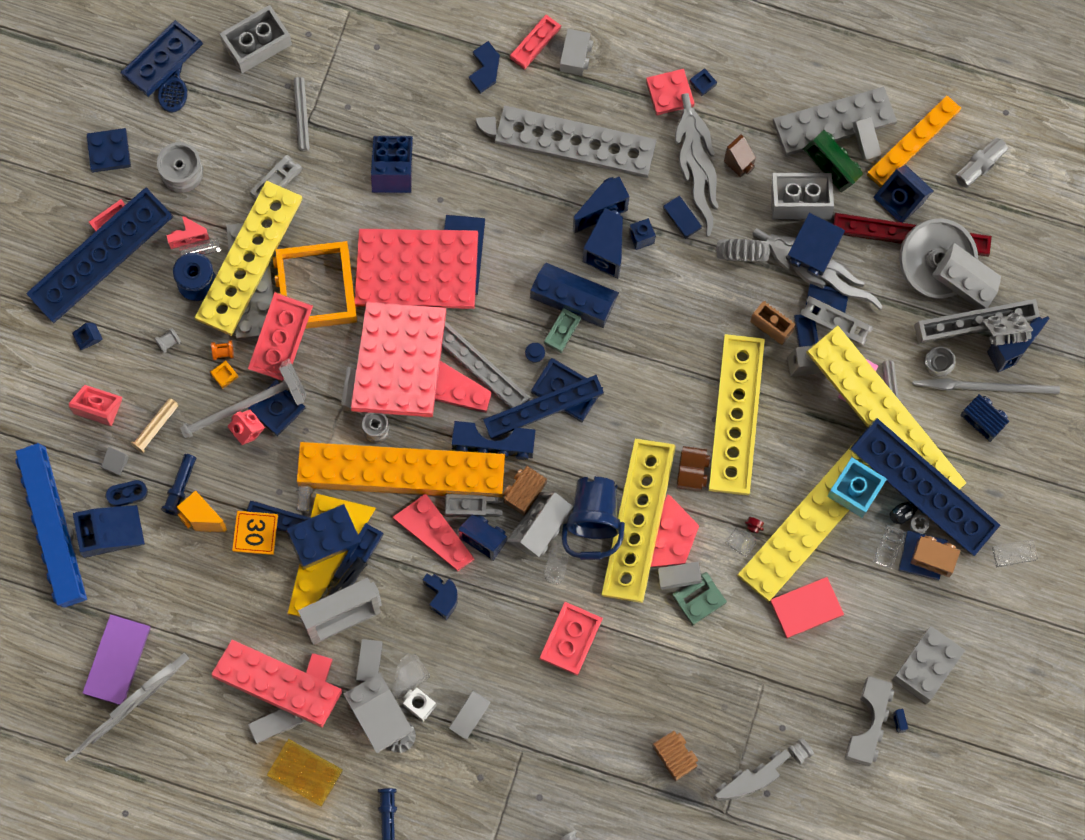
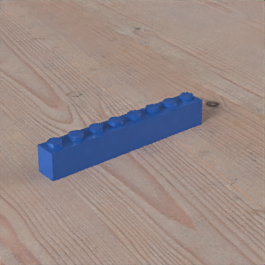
[15,443,87,608]

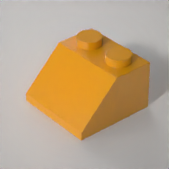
[177,491,227,532]

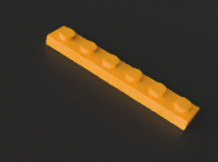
[867,96,961,187]

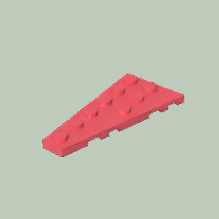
[435,361,492,413]

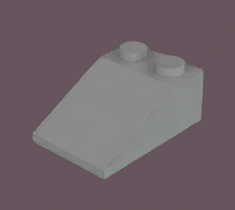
[343,673,413,753]

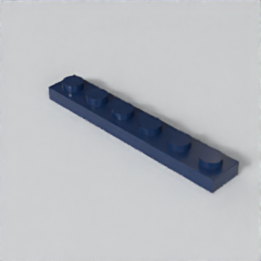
[483,375,604,439]

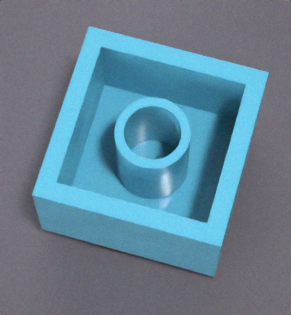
[827,457,887,518]

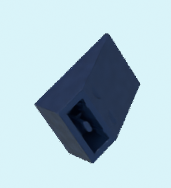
[371,136,413,193]
[987,316,1050,373]
[73,505,145,558]

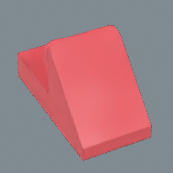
[166,216,209,249]

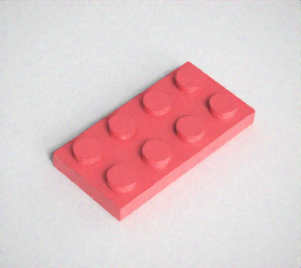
[248,292,313,381]

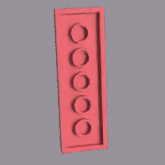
[211,640,342,727]

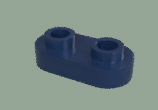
[106,480,148,507]

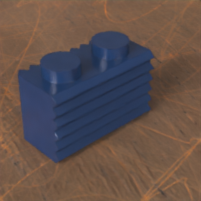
[961,394,1009,442]

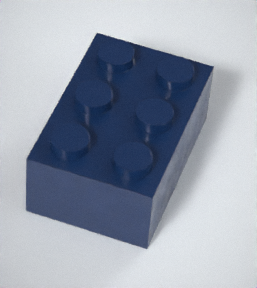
[286,504,361,570]

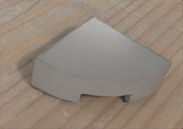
[476,117,497,137]

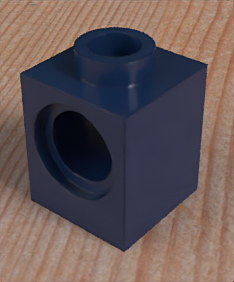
[629,218,656,250]

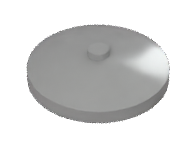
[899,219,978,299]

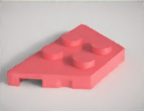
[651,494,699,567]

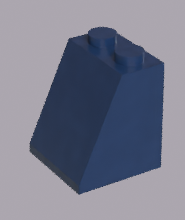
[582,208,623,279]
[786,213,845,276]

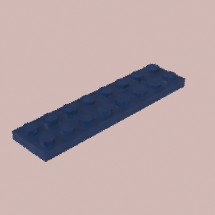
[26,187,173,323]
[849,418,1000,556]

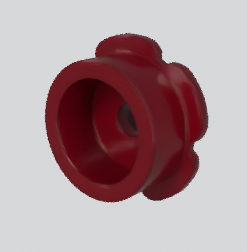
[745,517,764,534]

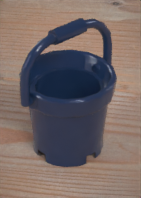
[562,476,625,560]

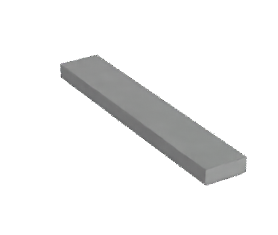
[442,321,530,409]

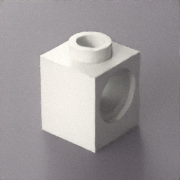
[403,687,436,722]

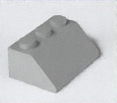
[771,173,834,219]
[932,243,1001,309]
[506,492,573,557]

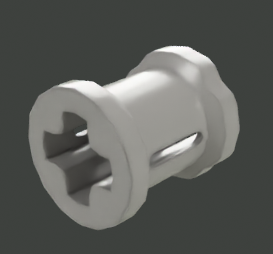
[154,328,181,353]

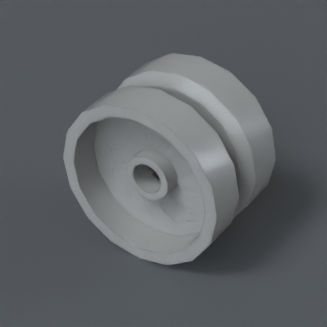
[157,142,204,193]

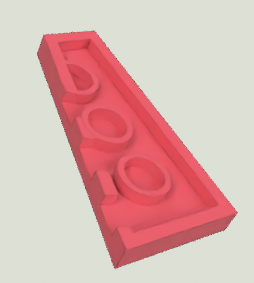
[393,494,474,572]

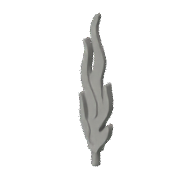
[675,93,718,237]
[752,228,882,310]
[64,652,190,762]

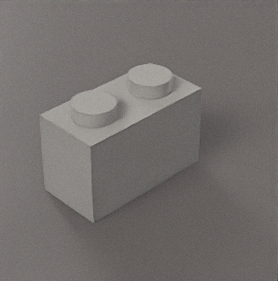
[560,29,593,76]

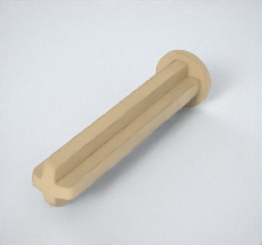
[131,398,178,453]

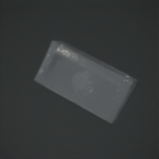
[179,237,221,256]

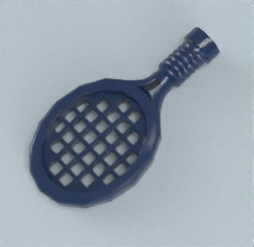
[158,65,188,113]

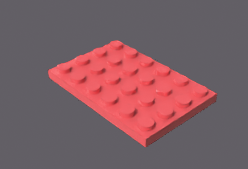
[355,229,478,309]
[351,302,446,417]

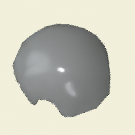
[925,346,955,377]

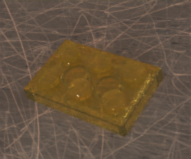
[267,738,343,808]

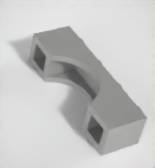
[845,676,894,766]

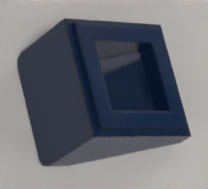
[72,322,103,350]

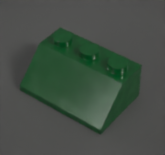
[802,130,864,193]

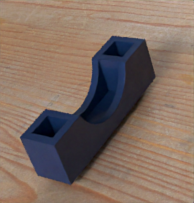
[452,421,536,460]

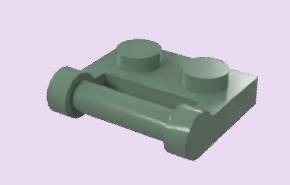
[672,572,727,626]

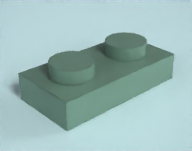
[544,308,581,353]

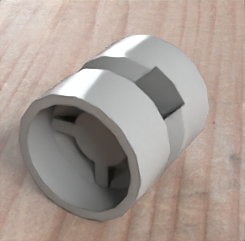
[362,413,390,444]

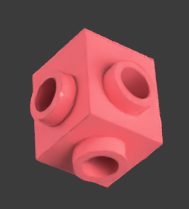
[228,410,265,445]

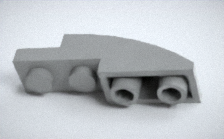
[714,749,791,801]

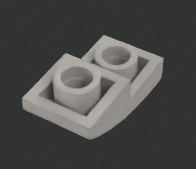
[449,690,490,740]

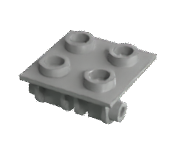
[982,313,1033,346]

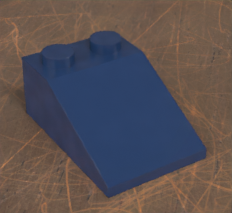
[573,176,630,234]

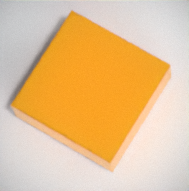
[210,360,238,389]

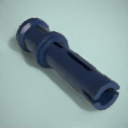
[161,454,197,516]
[378,788,397,840]

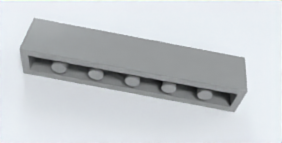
[914,299,1040,344]

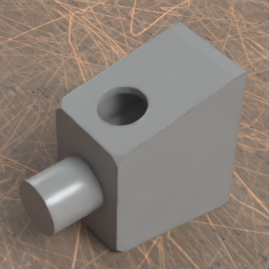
[787,346,823,377]

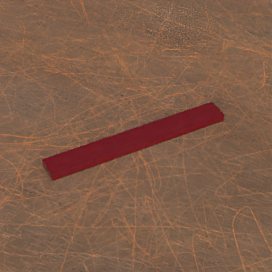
[833,213,992,257]

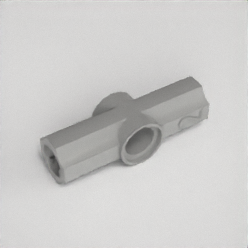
[955,137,1008,188]

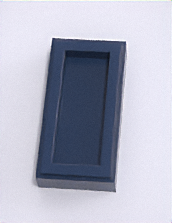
[663,195,702,239]
[794,313,819,347]

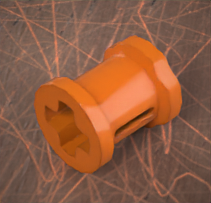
[211,340,234,361]

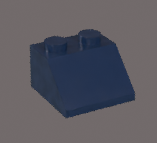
[873,164,934,223]
[459,514,507,561]

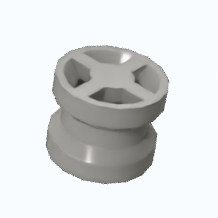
[788,738,814,765]

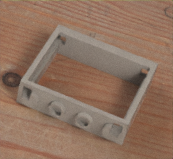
[298,577,382,645]

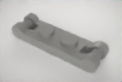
[800,296,873,345]

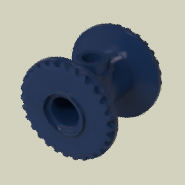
[173,252,216,301]

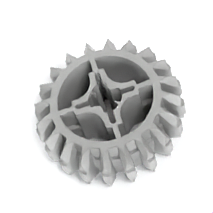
[716,239,770,262]

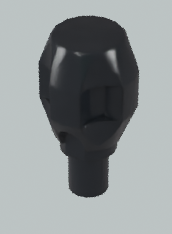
[890,502,918,524]

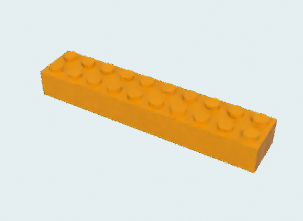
[297,442,505,498]

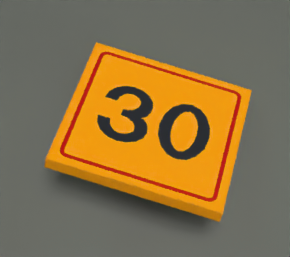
[232,511,278,555]

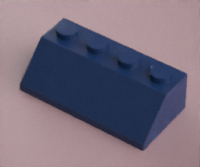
[530,263,619,328]

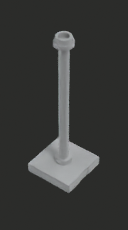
[180,359,307,438]

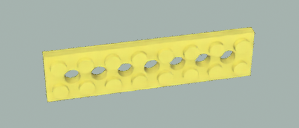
[195,181,303,336]
[708,334,765,496]
[601,439,676,603]

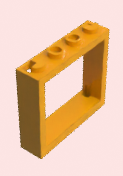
[273,241,357,329]

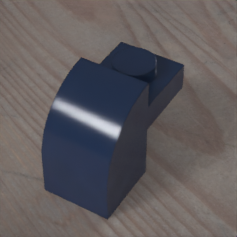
[422,573,458,621]

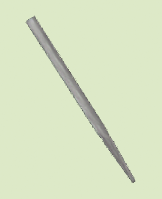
[912,379,1060,394]

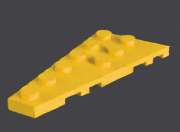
[287,494,376,617]

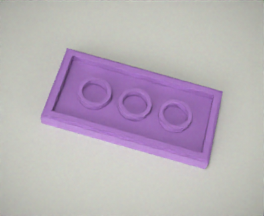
[83,614,151,705]

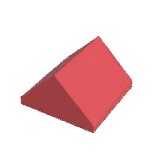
[69,385,122,426]

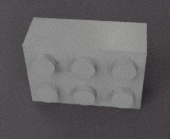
[219,5,292,73]
[892,626,965,704]

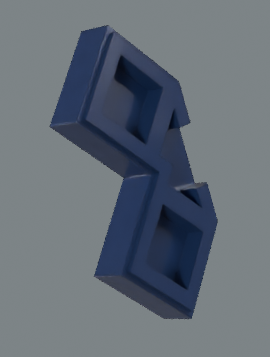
[469,41,500,94]

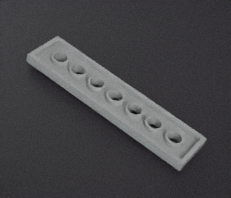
[495,105,657,178]

